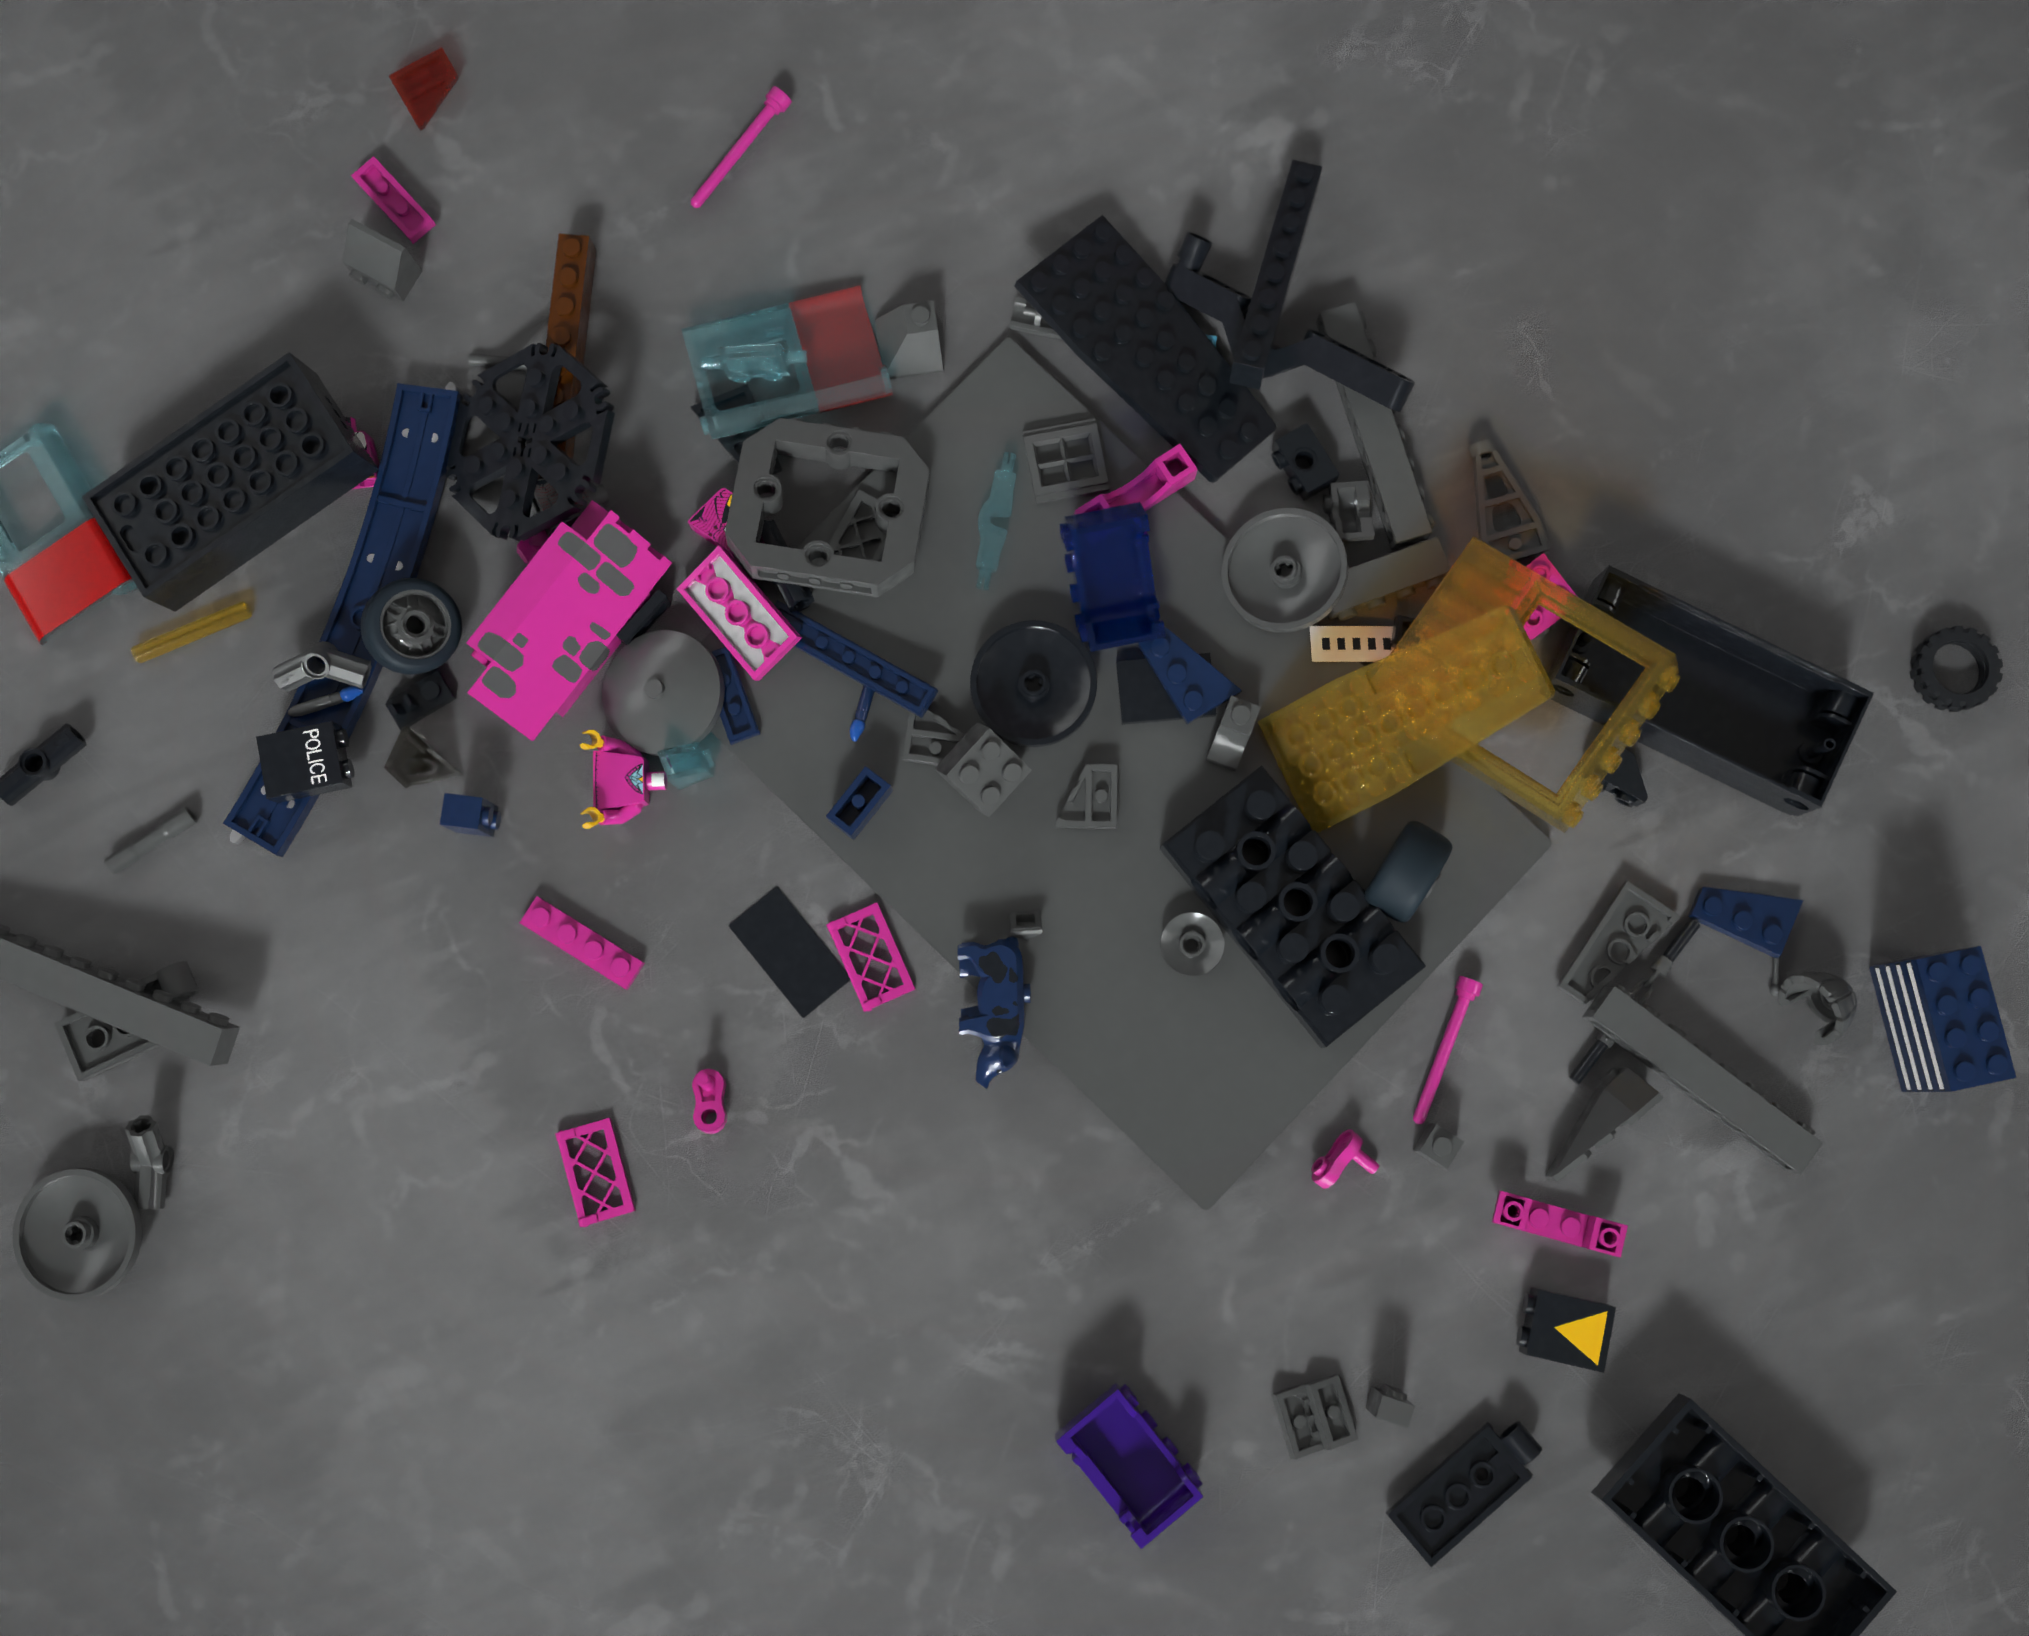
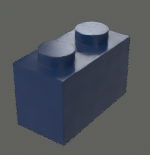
[826,766,893,840]
[440,793,501,837]

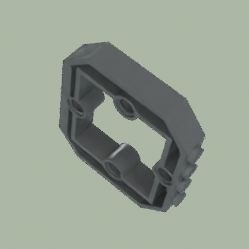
[725,417,930,598]

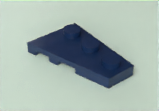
[1138,627,1242,725]
[1688,887,1804,958]

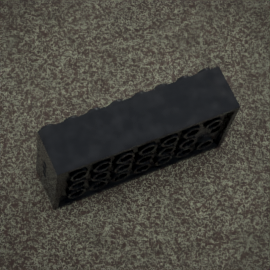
[82,352,379,612]

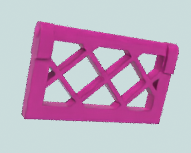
[826,903,915,1012]
[555,1118,636,1228]

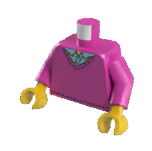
[580,730,667,829]

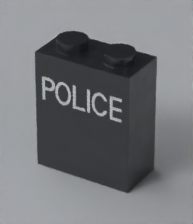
[256,721,355,803]

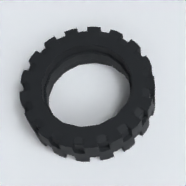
[1910,626,2003,712]

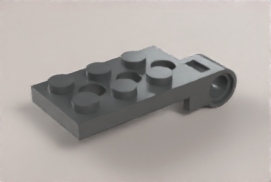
[54,961,199,1081]

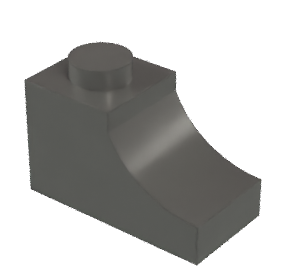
[1206,696,1261,771]

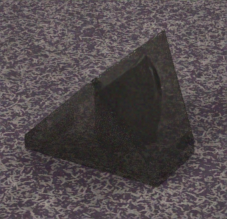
[384,726,463,789]

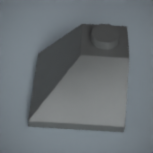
[875,300,944,380]

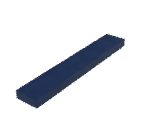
[775,600,938,718]

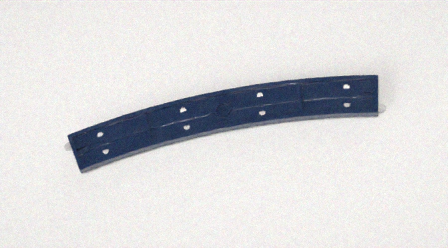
[223,382,463,857]

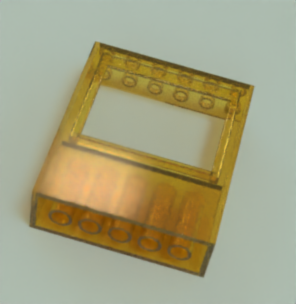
[1361,536,1680,833]

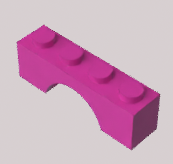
[1074,444,1198,545]

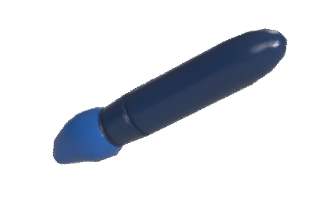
[850,685,874,742]

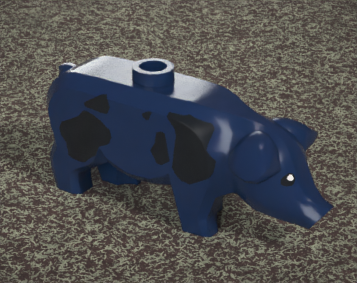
[958,937,1031,1089]

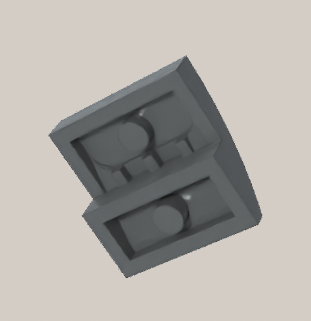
[1271,1375,1358,1460]

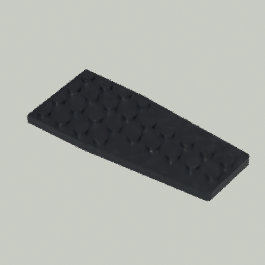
[1014,215,1276,483]

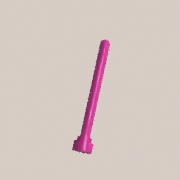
[691,86,792,208]
[1413,975,1483,1124]

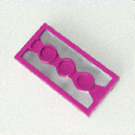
[677,545,802,681]

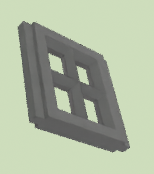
[1022,418,1109,504]

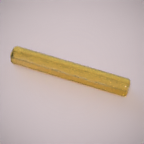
[130,601,252,663]

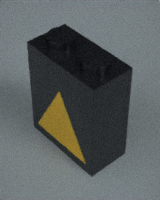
[1516,1287,1616,1373]

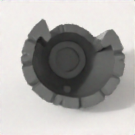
[1778,972,1857,1045]

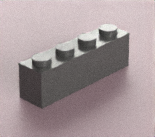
[1328,537,1451,621]

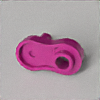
[692,1069,727,1134]
[1311,1129,1379,1189]

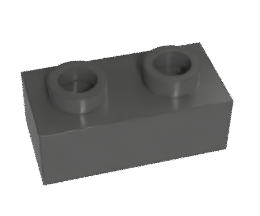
[1366,1384,1415,1429]

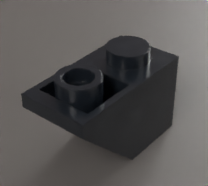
[1580,739,1648,807]

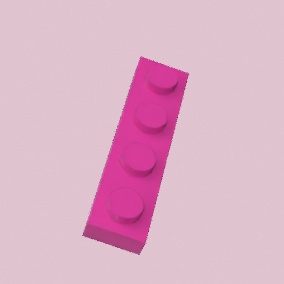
[519,896,645,990]

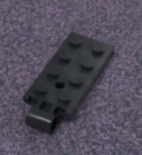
[1385,1421,1542,1567]

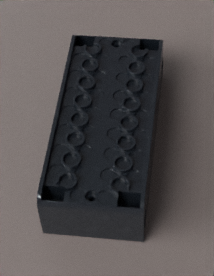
[1540,565,1874,816]

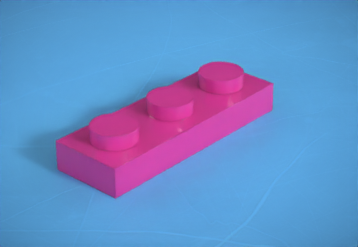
[351,156,436,244]

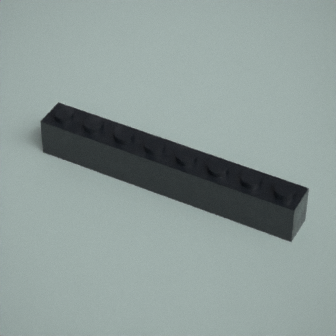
[1229,160,1322,390]

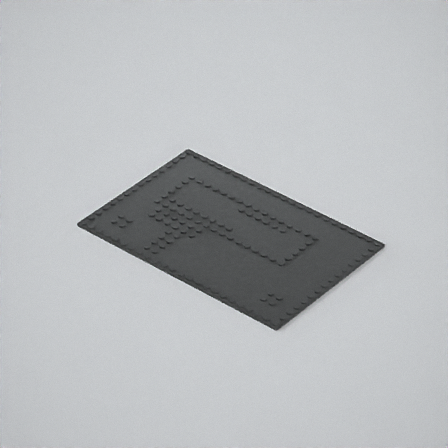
[701,338,1552,1210]

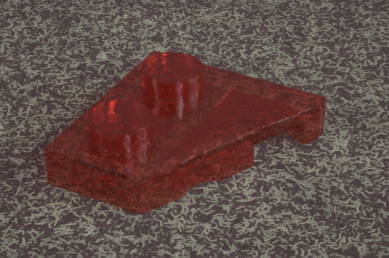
[389,47,459,131]

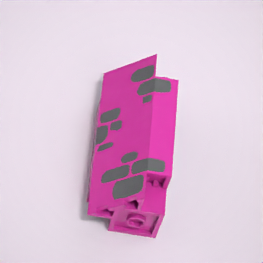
[466,500,672,742]

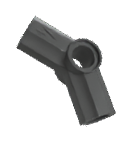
[272,641,372,692]
[125,1115,174,1209]

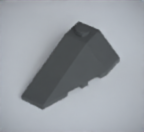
[1545,1067,1664,1182]

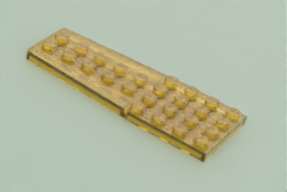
[1258,606,1555,833]

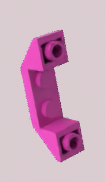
[1492,1190,1628,1258]

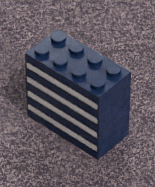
[1869,946,2017,1092]

